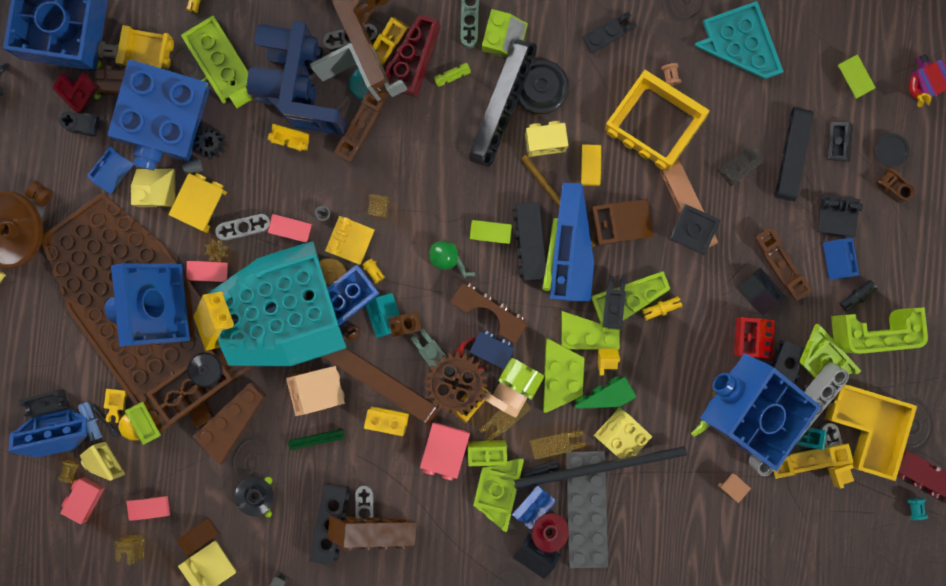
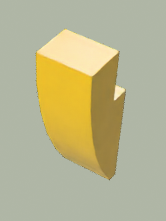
[373,17,410,68]

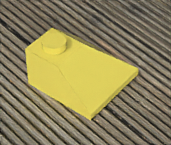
[131,169,176,207]
[80,442,125,481]

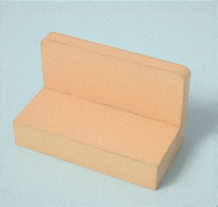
[480,382,527,418]

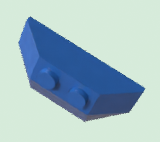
[9,409,87,457]

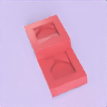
[267,214,312,243]
[186,261,228,282]
[127,496,170,521]

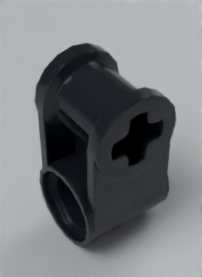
[59,112,100,137]

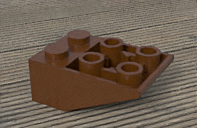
[591,199,653,246]

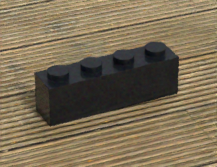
[512,202,546,281]

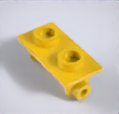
[268,124,310,152]

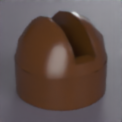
[344,324,360,340]

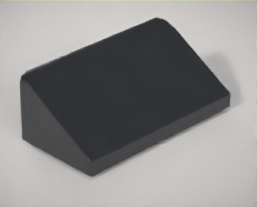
[828,122,853,162]

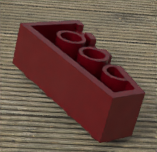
[385,15,441,98]
[897,450,946,504]

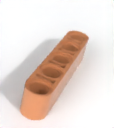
[659,159,718,248]

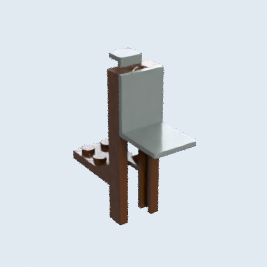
[310,0,407,101]

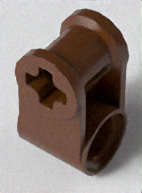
[876,168,915,203]

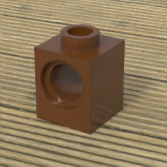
[388,312,422,337]

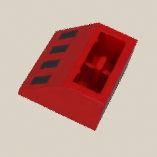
[734,317,775,359]

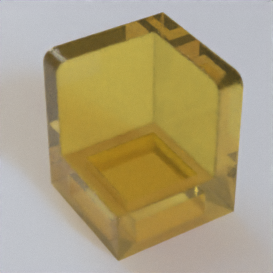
[368,194,390,218]

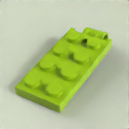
[181,16,254,109]

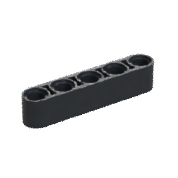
[775,107,814,202]

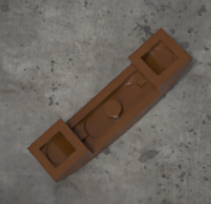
[334,89,386,162]
[755,226,813,301]

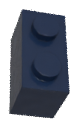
[470,330,514,369]

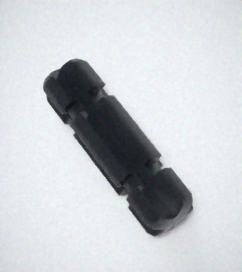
[522,459,560,478]

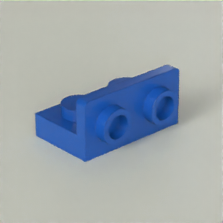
[512,486,556,529]

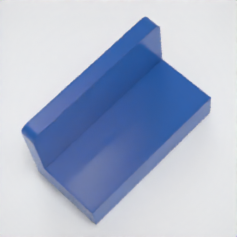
[87,146,133,194]
[823,238,859,280]

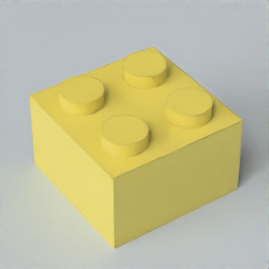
[525,121,568,157]

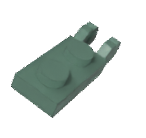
[411,328,455,381]

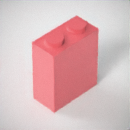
[420,422,470,480]

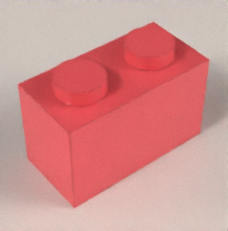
[60,477,105,524]

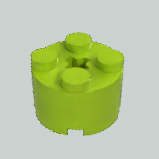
[498,357,544,400]

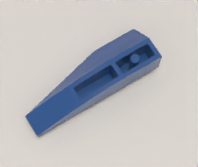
[550,183,594,301]

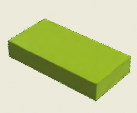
[125,402,161,445]

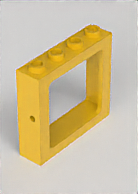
[605,70,710,171]

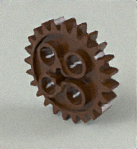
[425,352,488,415]

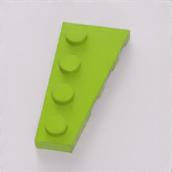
[591,271,670,333]

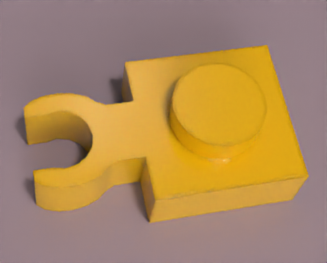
[104,389,127,423]

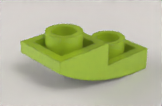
[470,220,513,244]

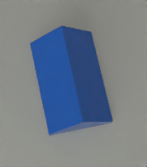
[327,265,380,325]

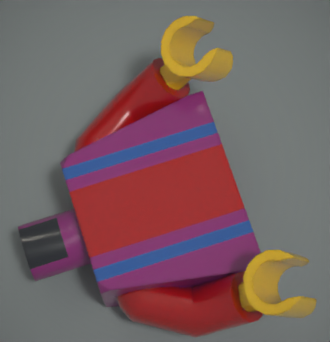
[909,54,946,107]

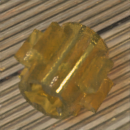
[204,239,229,262]

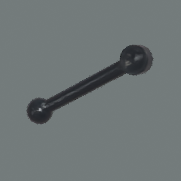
[91,404,120,437]

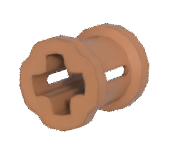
[661,63,682,86]

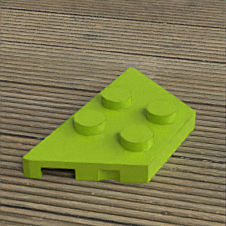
[799,324,861,379]
[543,338,584,413]
[473,458,524,532]

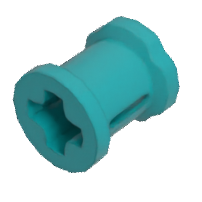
[908,498,928,520]

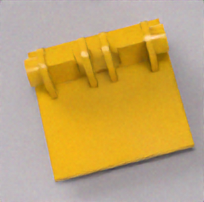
[325,216,375,265]

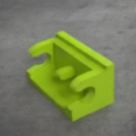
[837,54,876,99]
[468,440,507,466]

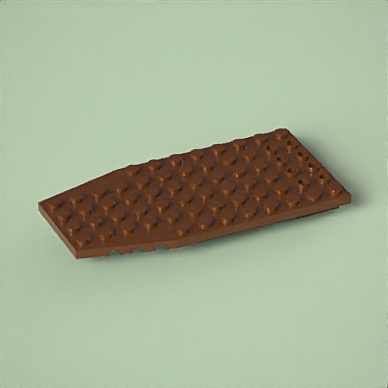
[41,193,252,434]

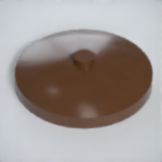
[0,191,43,268]

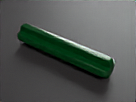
[288,429,345,450]

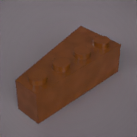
[193,382,267,465]
[328,516,417,551]

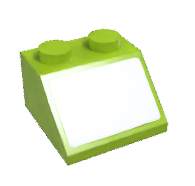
[482,9,528,58]

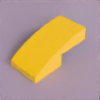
[581,145,601,186]

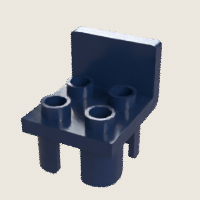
[247,21,347,136]

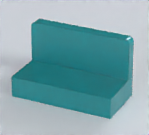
[365,293,400,339]

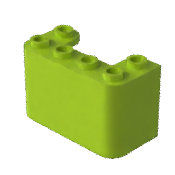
[831,307,928,354]

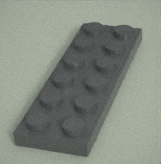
[566,451,608,568]

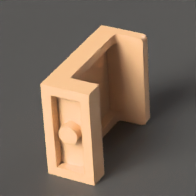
[286,366,345,416]

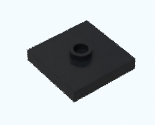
[668,204,721,256]

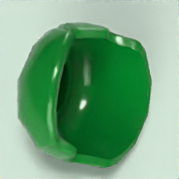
[429,241,458,270]

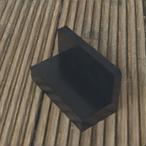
[738,267,785,315]
[513,533,561,578]

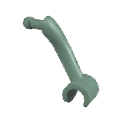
[454,244,475,278]

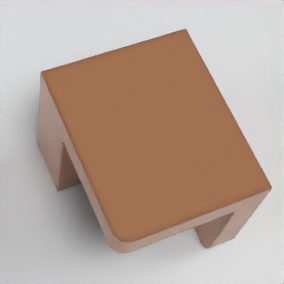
[717,473,751,503]

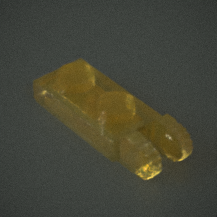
[479,402,531,442]
[530,430,586,459]

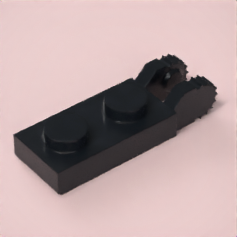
[582,12,637,54]
[602,275,626,330]

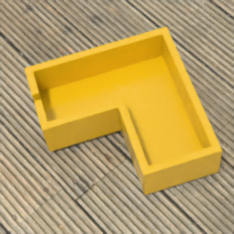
[825,384,917,481]

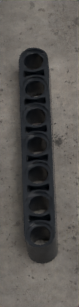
[469,39,537,167]

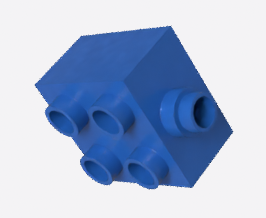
[3,0,108,71]
[107,59,210,171]
[700,353,821,472]

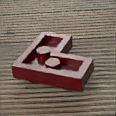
[52,73,98,114]

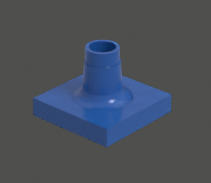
[105,263,190,347]

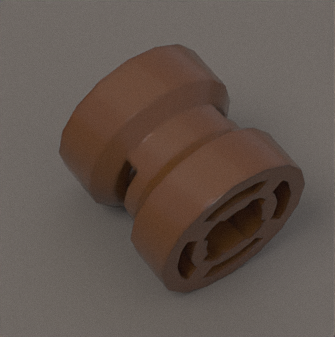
[25,180,53,207]

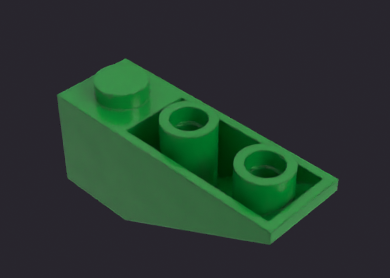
[573,375,636,409]

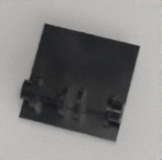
[817,194,863,237]

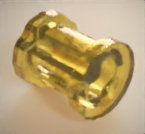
[58,460,80,483]

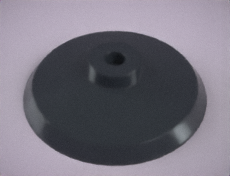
[875,133,909,167]
[187,352,222,387]

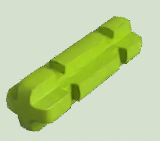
[434,63,471,87]

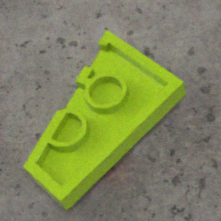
[561,311,620,349]

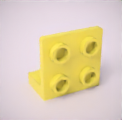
[594,407,652,459]
[178,541,236,586]

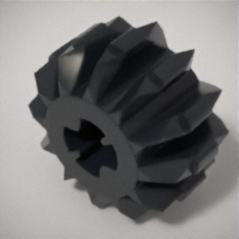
[194,127,227,160]

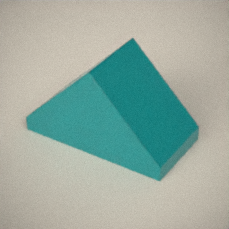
[795,427,827,450]

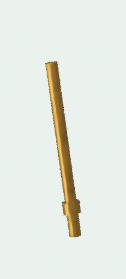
[521,155,597,248]

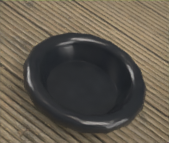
[517,59,569,114]

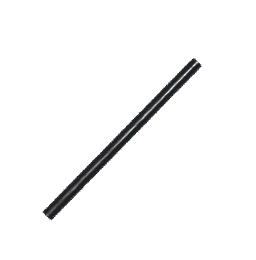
[514,446,687,489]

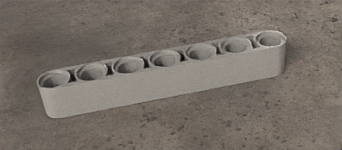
[749,363,849,476]

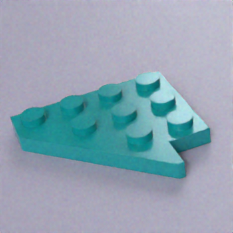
[694,1,784,80]

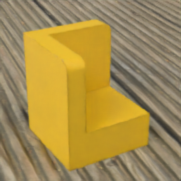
[598,349,620,375]
[828,464,854,489]

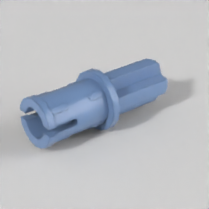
[78,402,102,441]

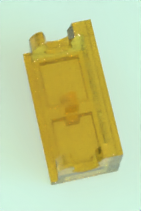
[114,535,145,565]

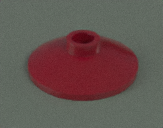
[532,513,569,552]

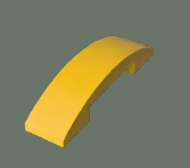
[773,443,854,479]

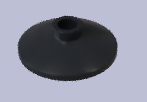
[235,477,274,516]

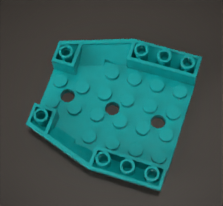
[208,241,346,366]

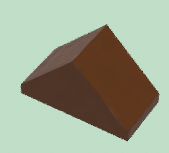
[176,518,219,556]

